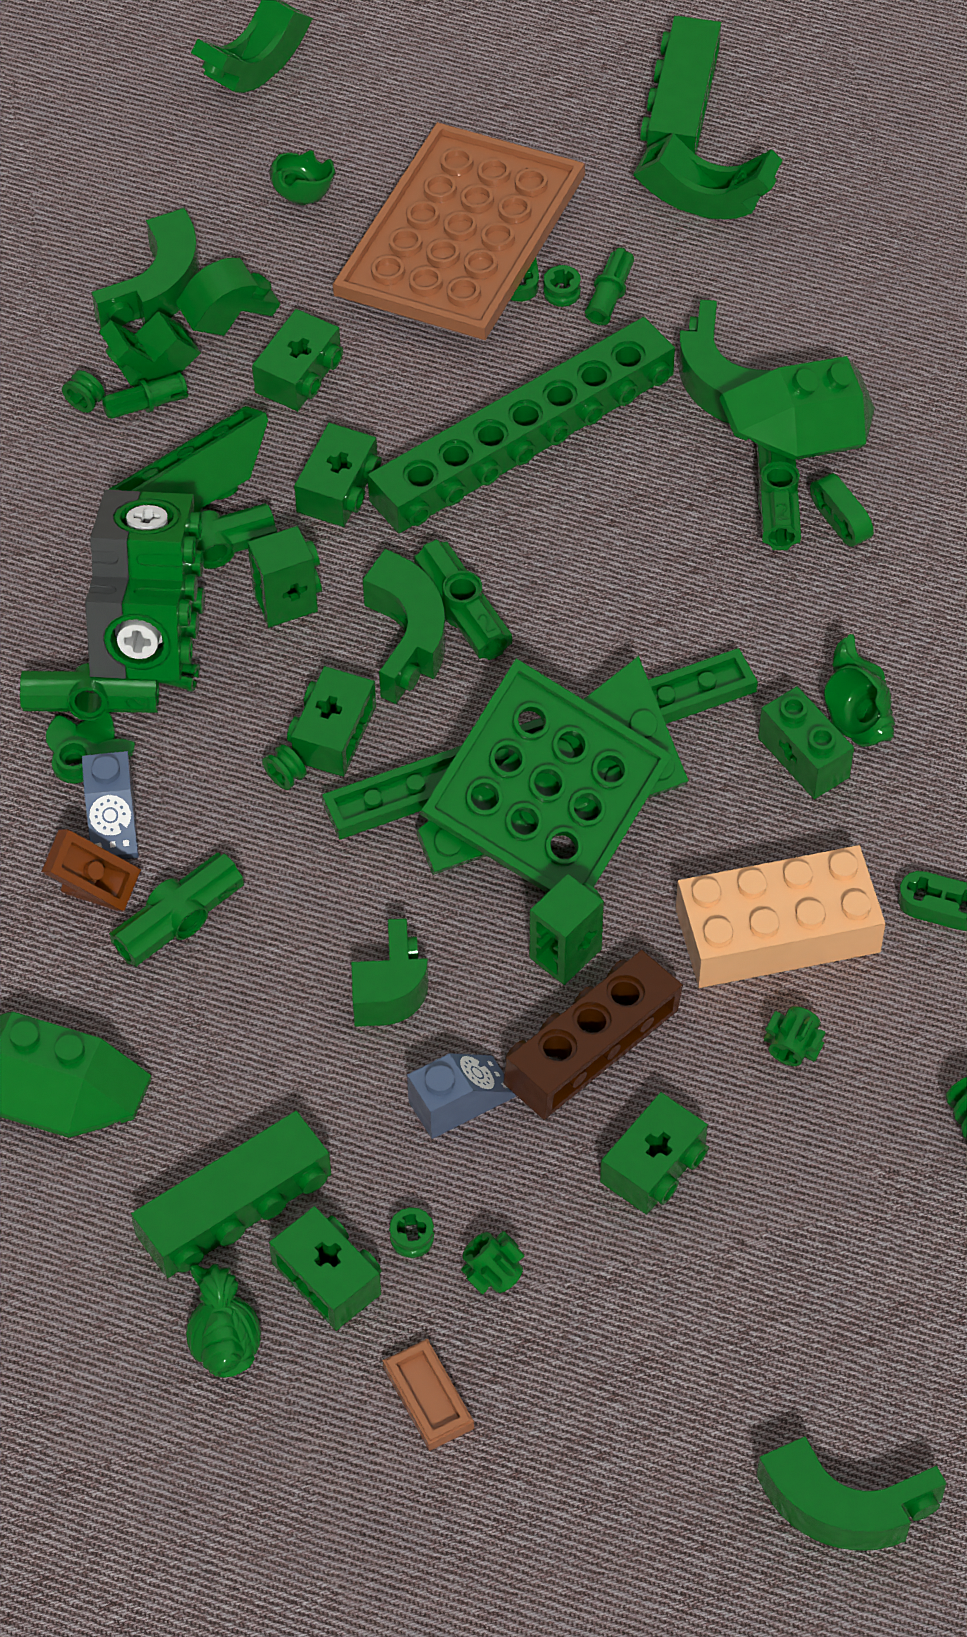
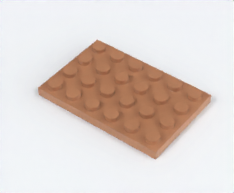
[333,122,585,340]

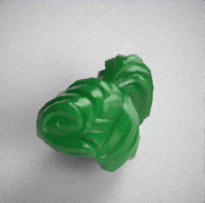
[824,634,895,747]
[186,1264,261,1378]

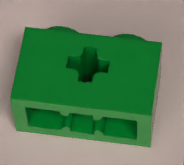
[252,309,343,412]
[294,422,382,527]
[247,526,322,628]
[287,666,376,777]
[758,686,854,800]
[529,874,604,986]
[600,1092,709,1215]
[269,1206,382,1331]

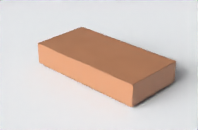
[382,1339,474,1451]

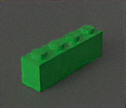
[640,15,721,154]
[131,1110,331,1279]

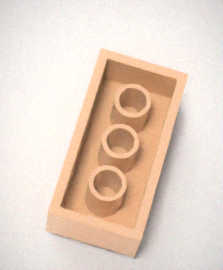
[676,845,886,988]

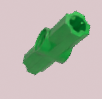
[756,444,801,550]
[196,503,277,569]
[414,539,512,661]
[20,663,159,721]
[109,852,244,967]

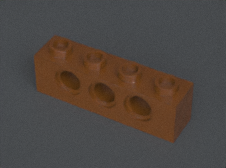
[503,950,683,1120]

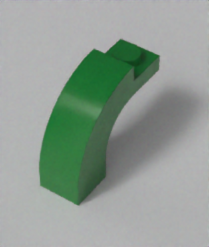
[191,0,313,93]
[633,133,783,219]
[91,208,199,329]
[678,299,772,424]
[363,549,446,704]
[756,1436,947,1551]

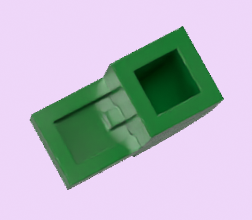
[175,258,281,336]
[99,311,201,387]
[351,918,429,1027]

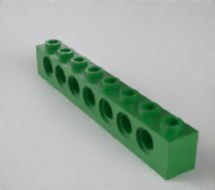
[367,317,675,534]

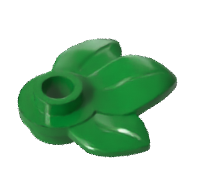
[46,712,135,784]

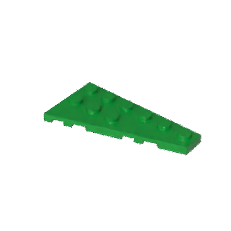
[416,656,689,876]

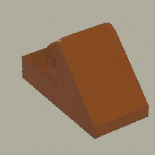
[41,829,141,912]

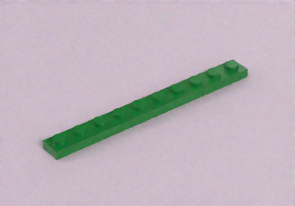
[322,648,758,840]

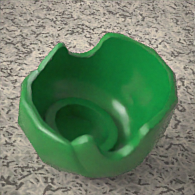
[269,150,336,206]

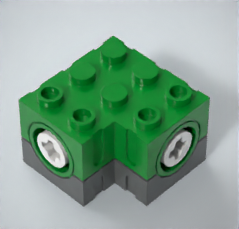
[85,490,205,682]

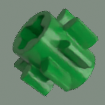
[764,1006,826,1066]
[461,1231,525,1294]

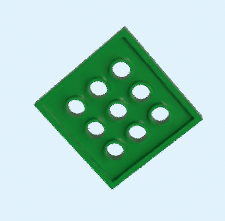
[420,658,673,893]

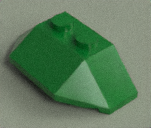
[719,356,875,460]
[107,406,268,512]
[0,1011,152,1138]

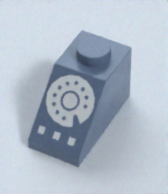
[82,751,139,859]
[407,1053,516,1139]

